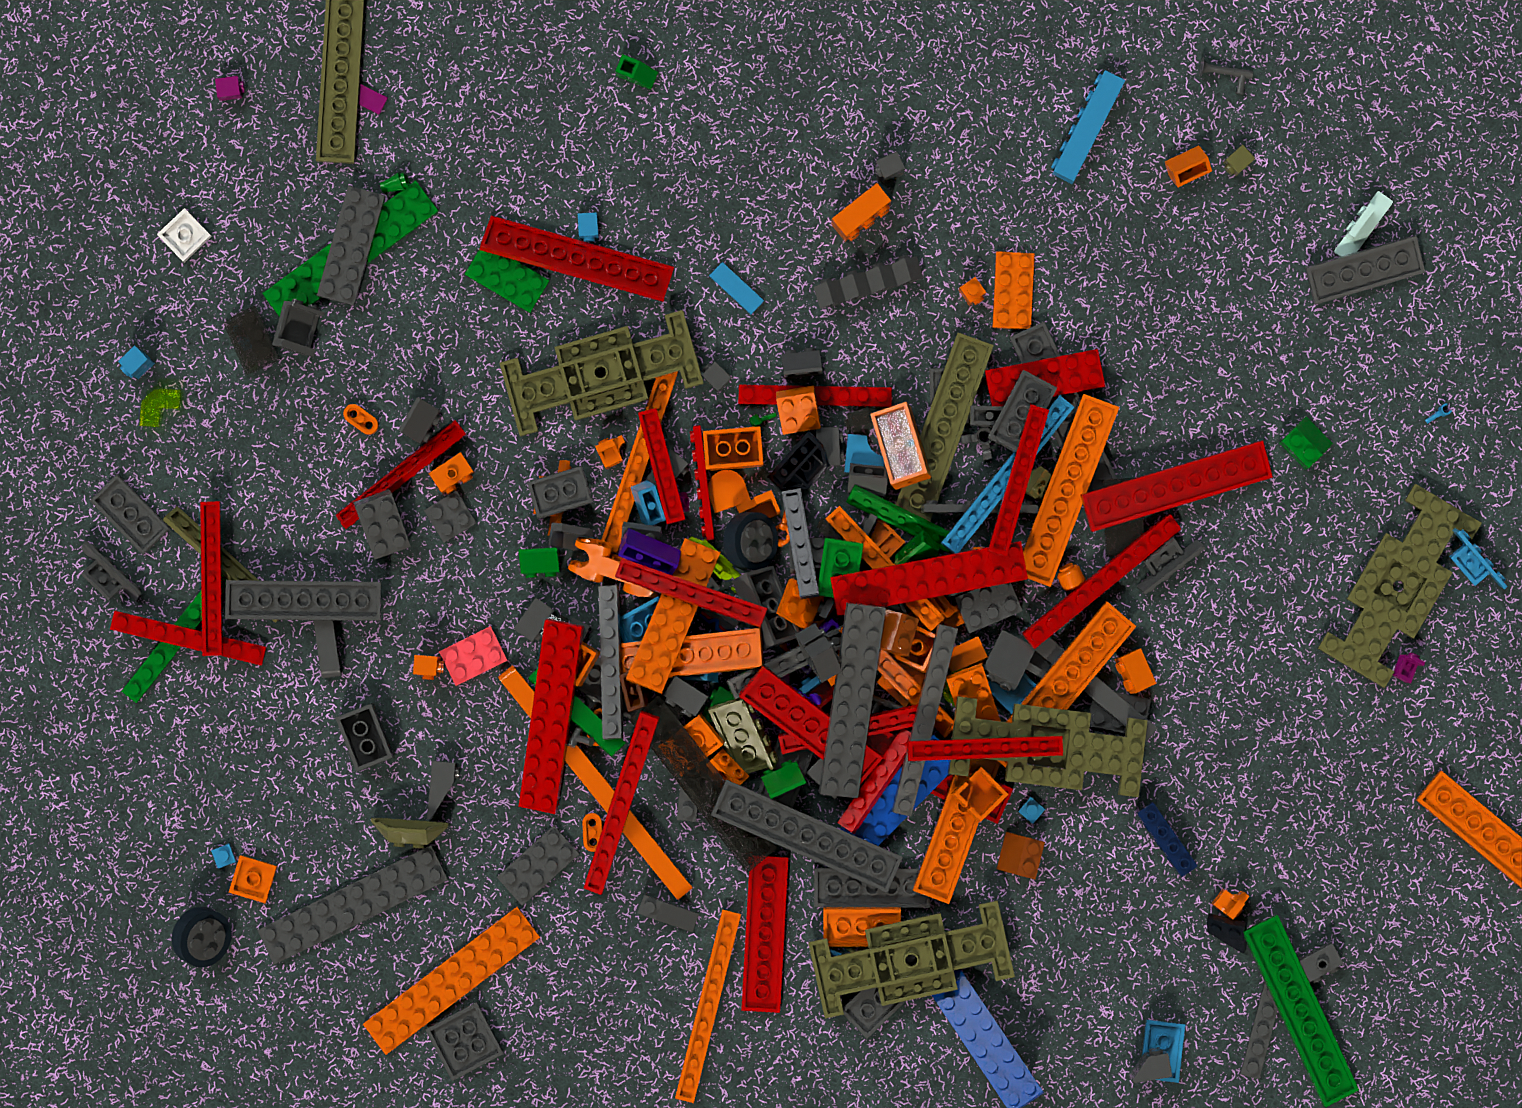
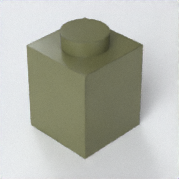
[1223,145,1255,176]

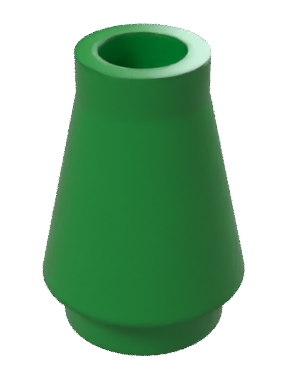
[380,172,410,193]

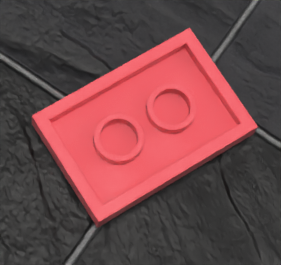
[439,626,508,686]

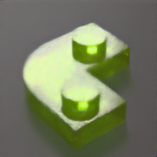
[139,389,181,428]

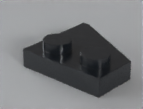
[1207,913,1247,953]

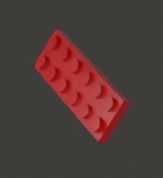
[984,349,1105,407]

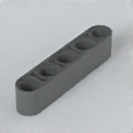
[313,620,342,679]

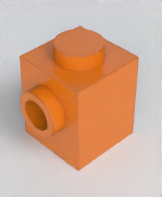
[958,277,986,306]

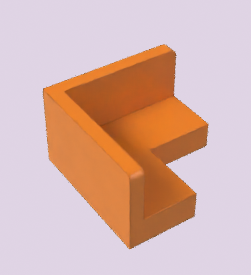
[736,490,780,518]

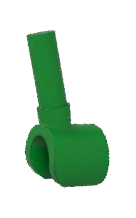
[749,412,777,427]

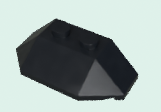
[767,431,830,490]

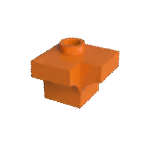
[595,435,626,469]
[1211,889,1249,919]

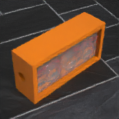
[870,402,932,490]

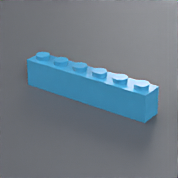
[1051,70,1125,184]

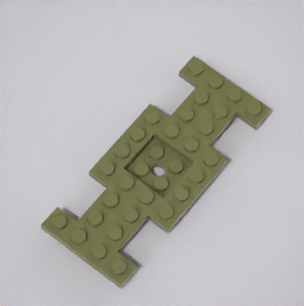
[500,310,704,437]
[1317,484,1482,688]
[948,696,1148,797]
[808,900,1015,1019]

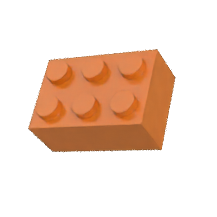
[831,183,891,242]
[703,426,763,471]

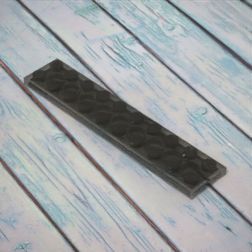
[629,695,777,872]

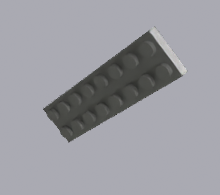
[225,580,382,621]

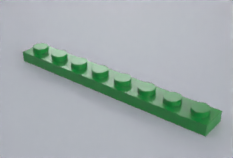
[121,575,228,703]

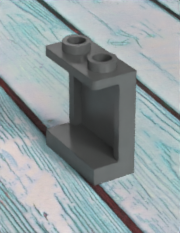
[272,299,325,357]
[983,630,1036,691]

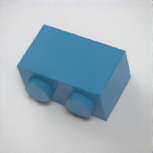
[118,345,155,379]
[630,480,666,525]

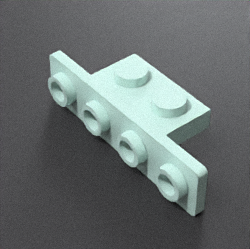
[1334,191,1393,257]

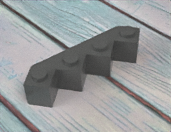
[814,255,923,309]

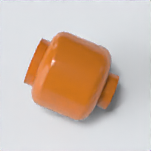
[1057,563,1085,592]

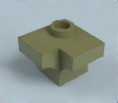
[1025,466,1052,503]

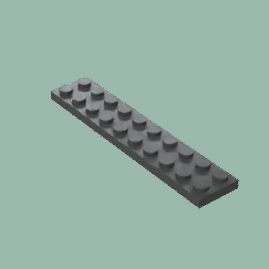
[1009,322,1119,492]
[819,602,886,798]
[710,779,903,892]
[258,845,448,965]

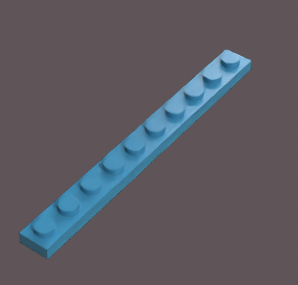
[941,395,1074,553]

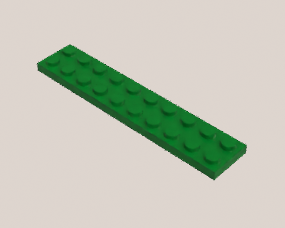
[262,181,439,317]
[1243,915,1359,1107]

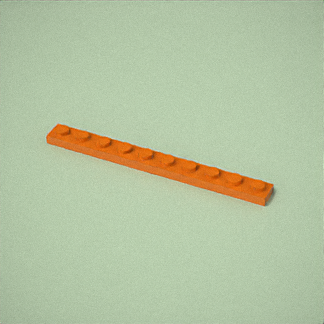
[601,372,678,554]
[675,909,741,1103]

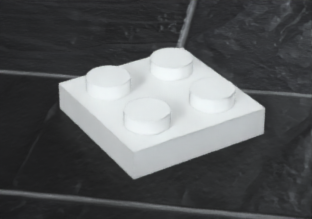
[157,208,212,263]

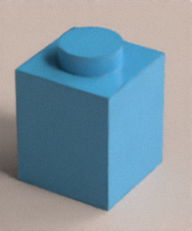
[578,212,599,242]

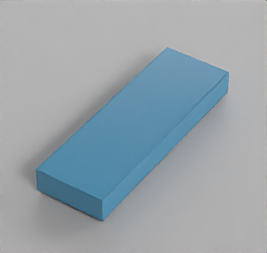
[709,262,764,315]

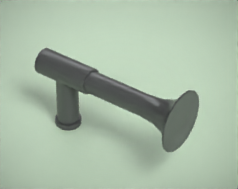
[1199,57,1253,95]
[567,695,602,748]

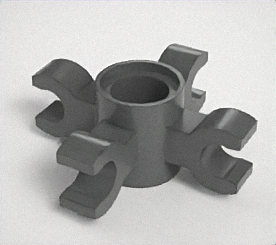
[961,426,992,461]

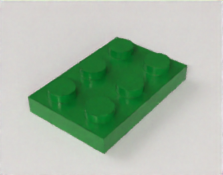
[818,537,864,598]

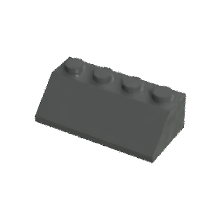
[732,566,800,651]

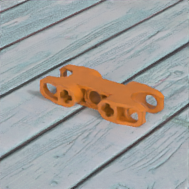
[568,537,660,598]

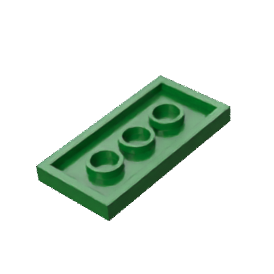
[465,249,550,313]

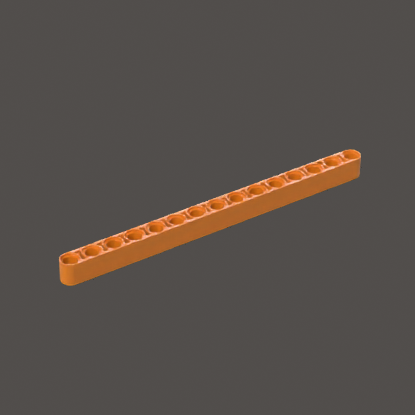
[498,665,693,900]

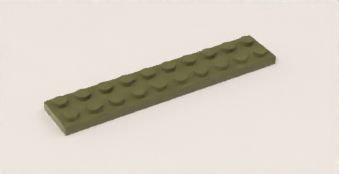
[316,0,365,164]
[895,333,994,521]

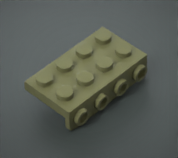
[708,698,778,774]

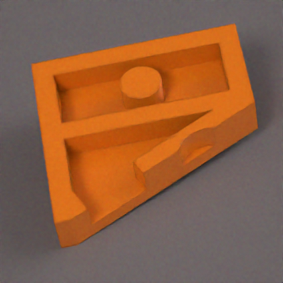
[871,518,906,559]

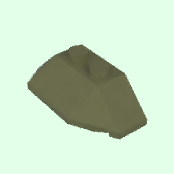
[371,817,450,848]

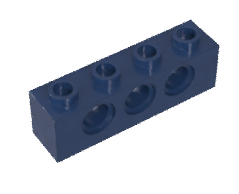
[1135,802,1197,877]

